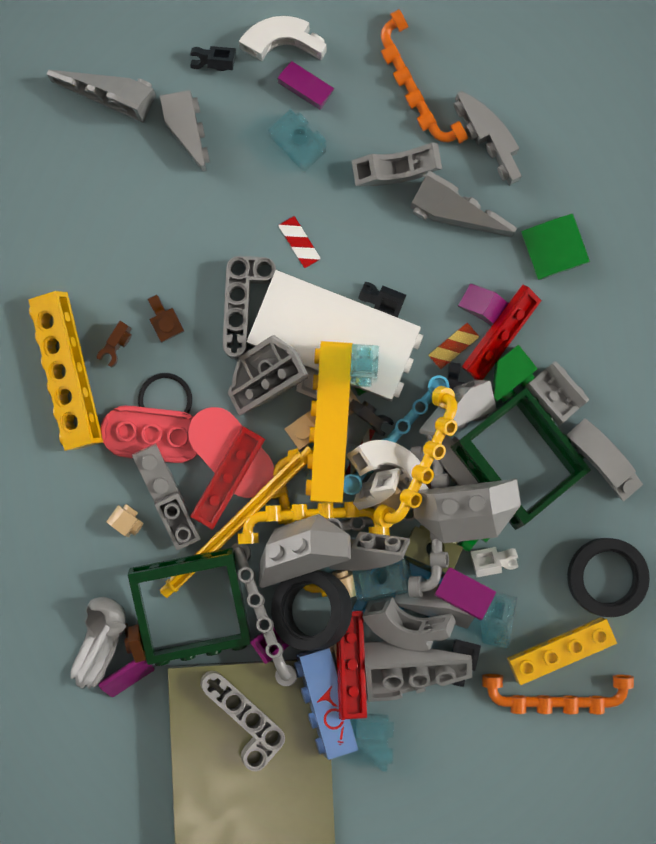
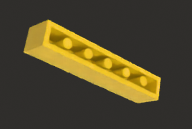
[306,341,353,504]

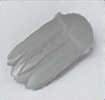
[70,597,126,689]

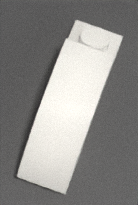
[239,16,327,61]
[346,440,429,491]

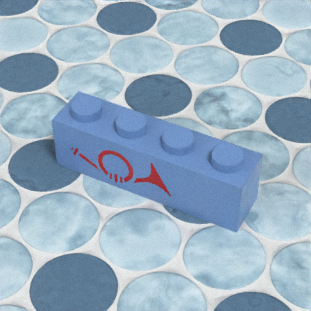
[294,648,358,760]

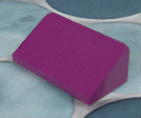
[277,61,334,110]
[434,567,496,621]
[98,660,155,697]

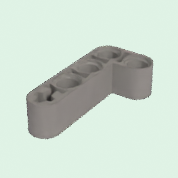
[223,256,276,359]
[200,671,285,771]

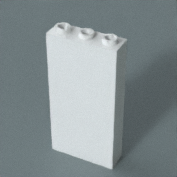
[246,270,424,402]

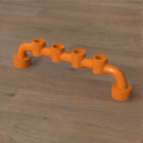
[381,9,468,144]
[482,674,634,715]

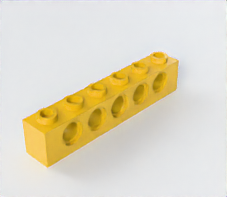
[28,291,103,451]

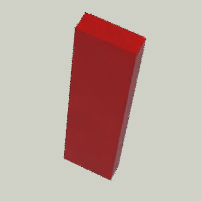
[462,285,542,380]
[190,426,265,530]
[336,611,367,719]

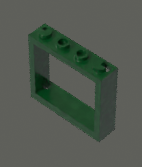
[451,388,591,530]
[128,547,251,666]

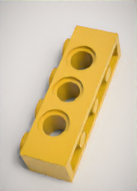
[506,617,617,686]

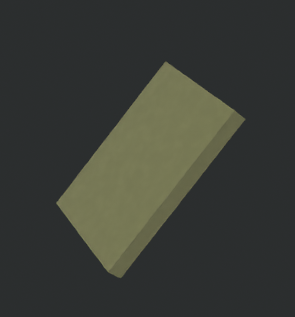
[168,659,335,844]

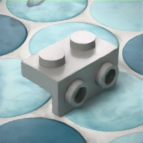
[525,361,589,426]

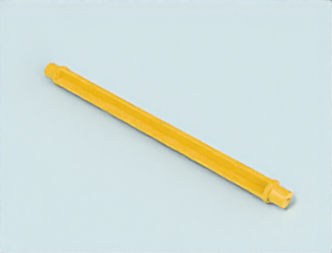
[160,445,313,598]

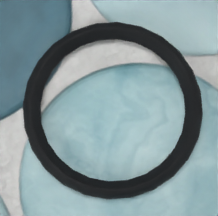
[138,373,192,418]

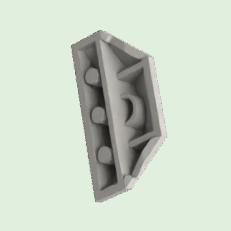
[228,335,308,416]
[413,479,521,543]
[259,514,351,588]

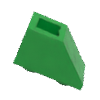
[492,345,538,403]

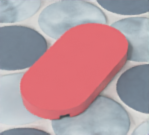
[100,405,198,463]
[188,407,274,498]

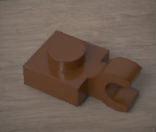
[148,295,184,343]
[97,321,132,368]
[124,620,146,663]

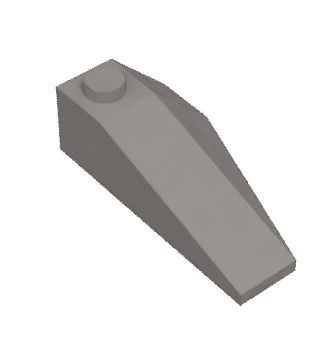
[47,70,156,123]
[410,171,517,237]
[364,642,472,702]

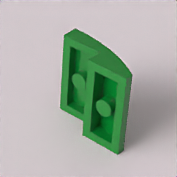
[521,213,590,280]

